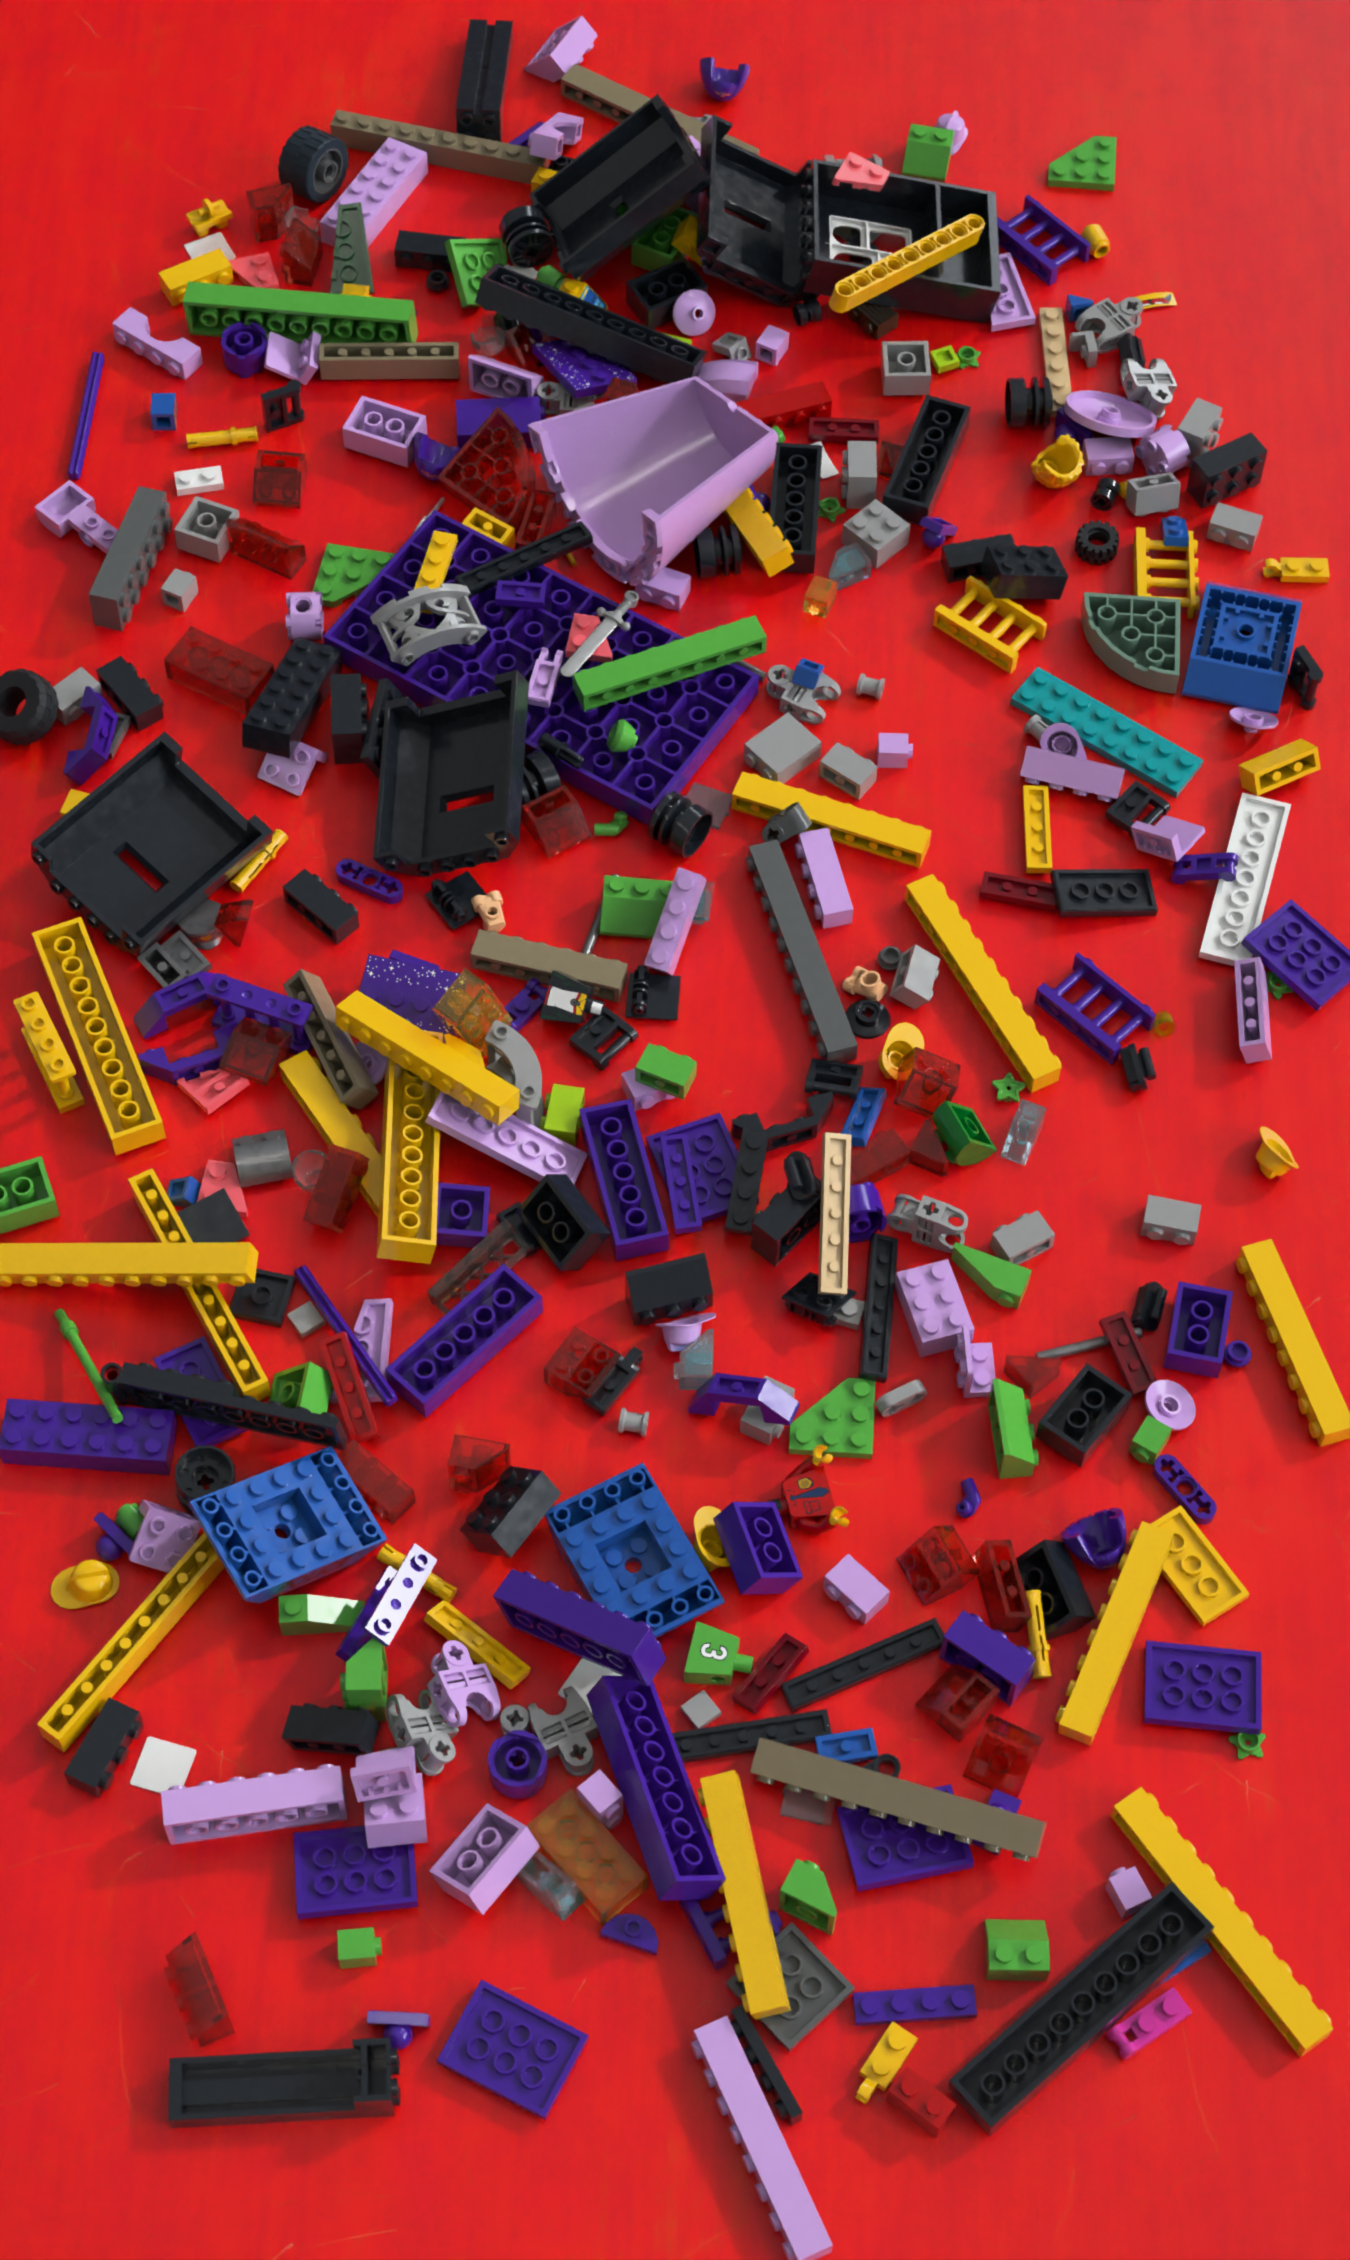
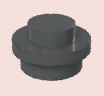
[878,946,901,971]

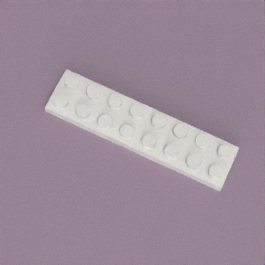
[1199,792,1291,966]

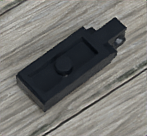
[582,1346,643,1417]

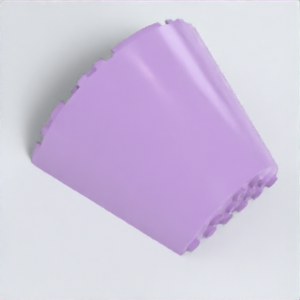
[527,376,778,586]

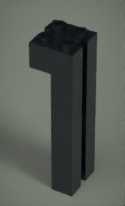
[456,19,513,142]
[168,2038,400,2128]

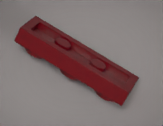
[808,417,879,444]
[980,871,1056,911]
[1099,1311,1157,1397]
[732,1633,809,1715]

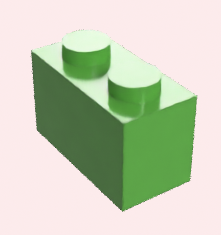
[635,1043,697,1100]

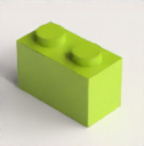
[540,1084,585,1146]

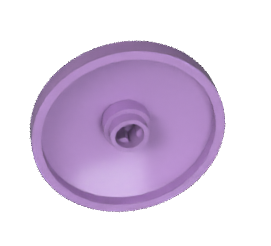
[1064,390,1157,438]

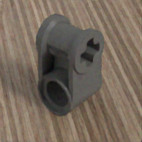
[762,802,812,844]

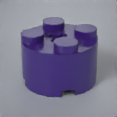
[221,322,267,378]
[849,1182,887,1243]
[488,1730,548,1799]

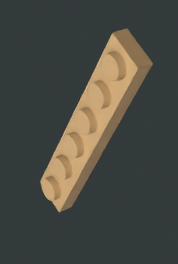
[1038,308,1072,417]
[818,1132,852,1296]

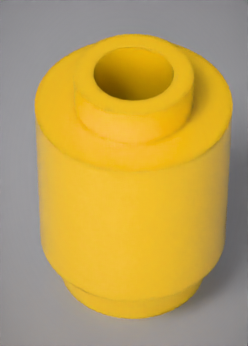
[1080,224,1110,258]

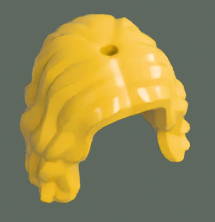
[1031,434,1085,489]

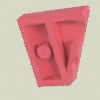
[832,152,890,192]
[228,252,279,289]
[565,613,613,663]
[177,1064,250,1115]
[197,1159,248,1218]

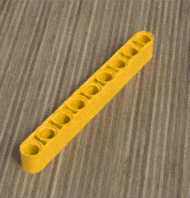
[829,214,985,313]

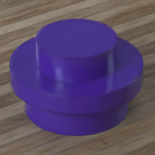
[1224,1340,1252,1367]

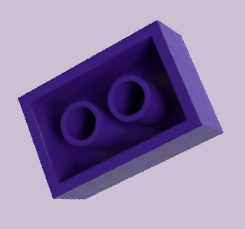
[1163,1281,1233,1378]
[713,1502,803,1594]
[939,1610,1036,1707]

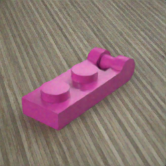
[1106,1987,1192,2060]

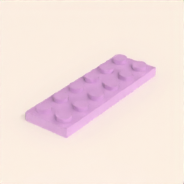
[425,1091,588,1184]

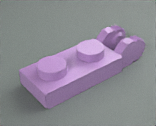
[528,647,563,708]

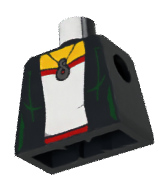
[540,970,605,1023]

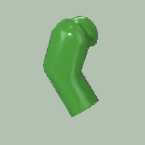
[594,811,629,836]

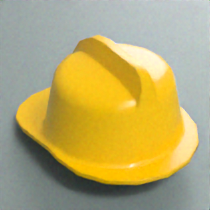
[878,1022,925,1082]
[1256,1126,1299,1179]
[693,1506,730,1572]
[51,1560,119,1610]

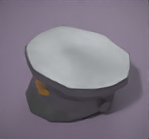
[178,899,226,950]

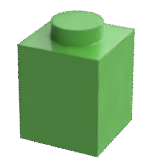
[1129,1415,1172,1466]
[337,1927,382,1969]

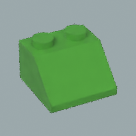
[902,124,954,182]
[269,1361,333,1414]
[778,1859,837,1936]
[984,1919,1050,1981]

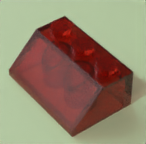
[226,518,307,580]
[163,1932,235,2047]

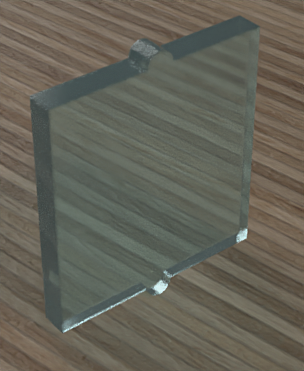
[684,782,732,830]
[780,1788,838,1827]

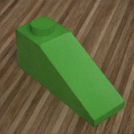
[951,1242,1032,1309]
[279,1594,365,1636]

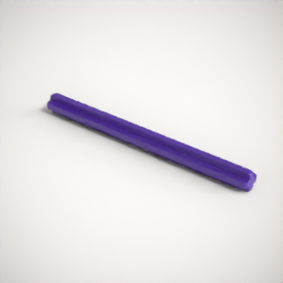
[67,352,104,480]
[294,1265,398,1407]

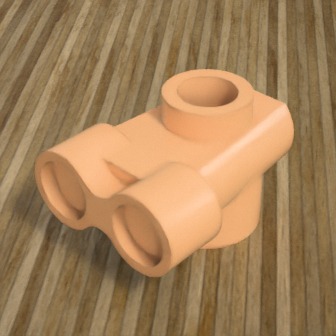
[471,890,506,933]
[842,966,888,1002]

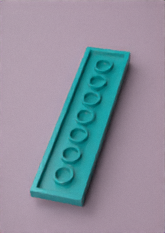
[1010,667,1204,798]

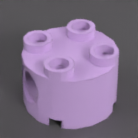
[1135,424,1190,476]
[286,592,324,641]

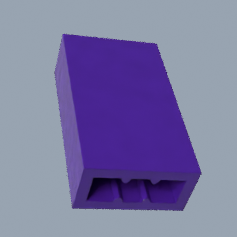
[456,396,545,451]

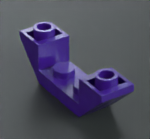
[63,686,118,785]
[133,971,227,1040]
[138,1023,242,1085]
[688,1373,800,1425]

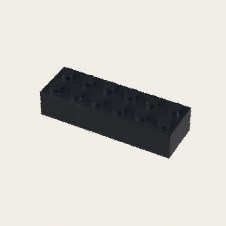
[882,395,971,525]
[770,443,822,574]
[242,638,342,758]

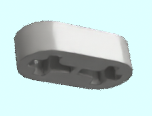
[875,1380,928,1417]

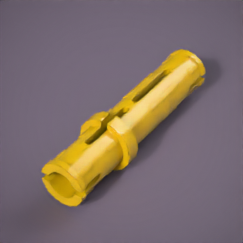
[186,426,258,449]
[229,829,288,893]
[377,1544,458,1603]
[1022,1590,1052,1679]

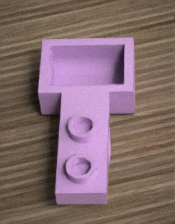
[35,480,118,554]

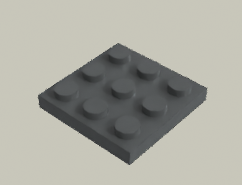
[726,1922,855,2053]

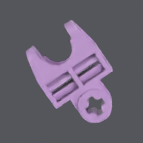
[427,1640,501,1727]

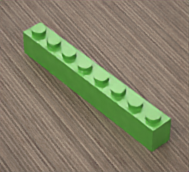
[573,615,767,711]

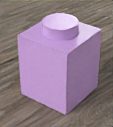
[755,325,789,367]
[877,733,913,768]
[1105,1866,1152,1919]

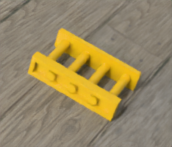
[1133,527,1200,619]
[933,576,1047,674]
[13,991,85,1114]

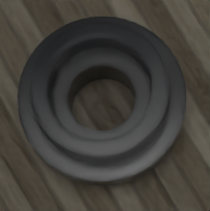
[427,270,449,291]

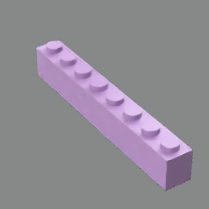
[690,2016,833,2260]

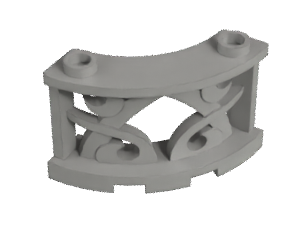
[370,583,487,666]
[485,1020,544,1129]

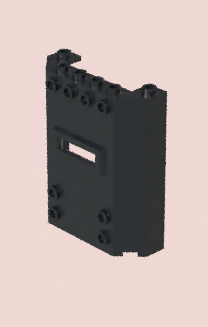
[529,94,713,282]
[696,114,820,307]
[373,670,529,877]
[31,731,273,956]

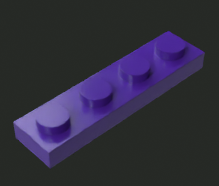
[660,1133,702,1234]
[852,1984,977,2026]

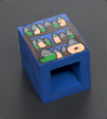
[150,393,178,430]

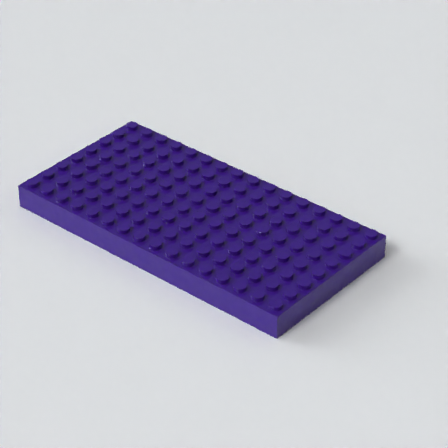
[323,510,759,826]

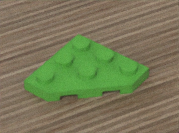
[1047,136,1117,191]
[445,238,508,308]
[312,543,395,608]
[789,1378,876,1459]

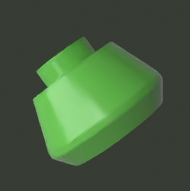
[607,719,638,752]

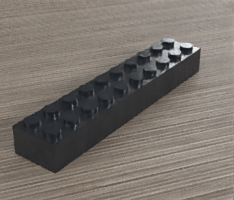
[475,264,707,384]
[948,1882,1214,2137]

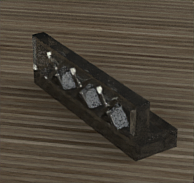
[427,1219,531,1315]

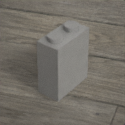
[744,712,822,784]

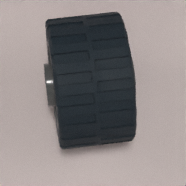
[278,126,349,203]

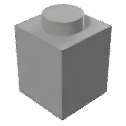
[160,568,199,612]

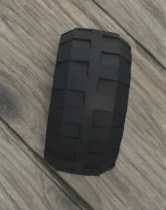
[0,669,59,745]

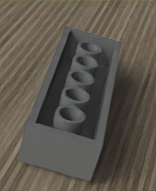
[88,486,173,631]

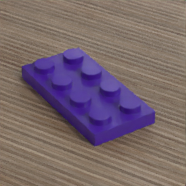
[153,1336,248,1447]

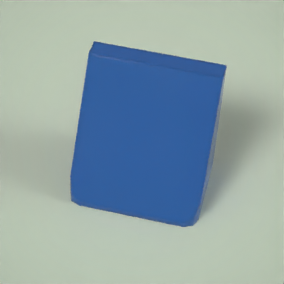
[1065,295,1094,322]
[792,658,825,689]
[167,1176,201,1207]

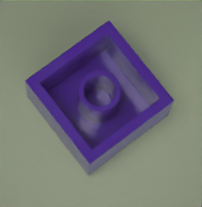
[436,1183,490,1249]

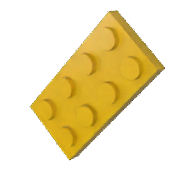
[1151,1505,1250,1627]

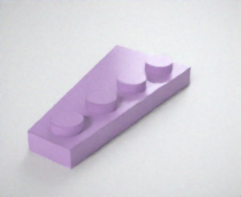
[990,253,1036,332]
[329,1298,394,1404]

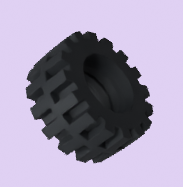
[1075,520,1119,565]

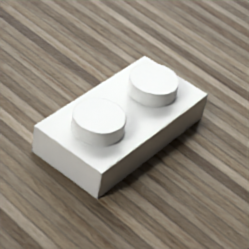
[174,466,224,496]

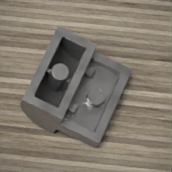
[137,930,213,988]
[232,1129,294,1188]

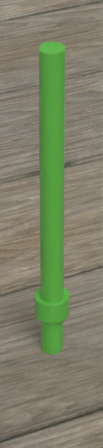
[54,1309,123,1424]

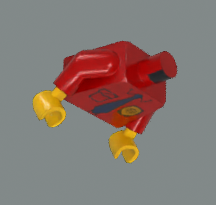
[768,1444,849,1535]

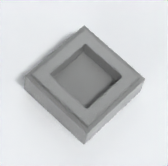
[287,1301,325,1339]
[680,1690,721,1729]

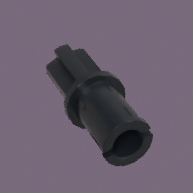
[538,733,584,769]

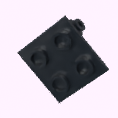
[425,871,487,930]
[626,965,681,1021]
[782,1272,856,1327]

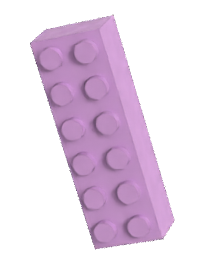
[320,137,428,247]
[161,1764,348,1845]

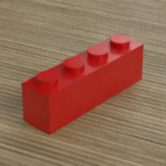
[735,381,832,429]

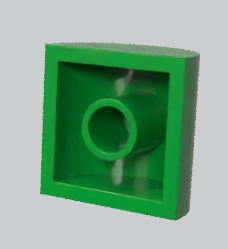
[932,1101,997,1166]

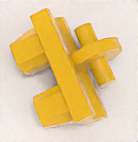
[186,198,233,237]

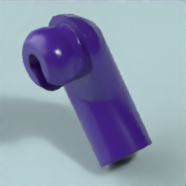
[956,1478,981,1518]

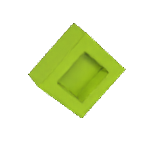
[929,345,960,374]

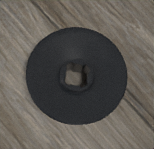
[845,999,891,1039]

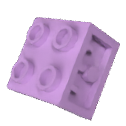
[264,331,321,385]
[257,741,329,796]
[1131,815,1205,862]
[954,1325,996,1398]
[128,1499,201,1573]
[350,1746,417,1802]

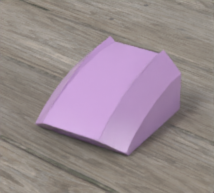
[698,359,759,402]

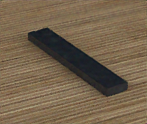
[455,521,593,598]
[858,1233,898,1383]
[780,1618,944,1713]
[672,1709,832,1763]

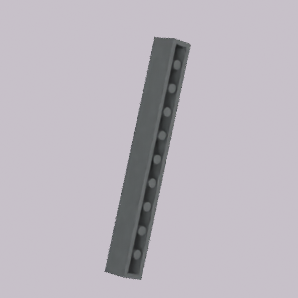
[745,839,858,1063]

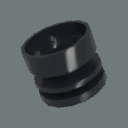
[499,206,554,268]
[1005,377,1053,428]
[693,524,743,579]
[521,749,563,815]
[648,791,713,858]
[175,1445,235,1516]

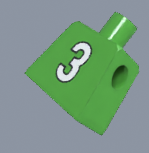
[684,1621,754,1685]

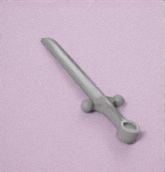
[560,591,639,677]

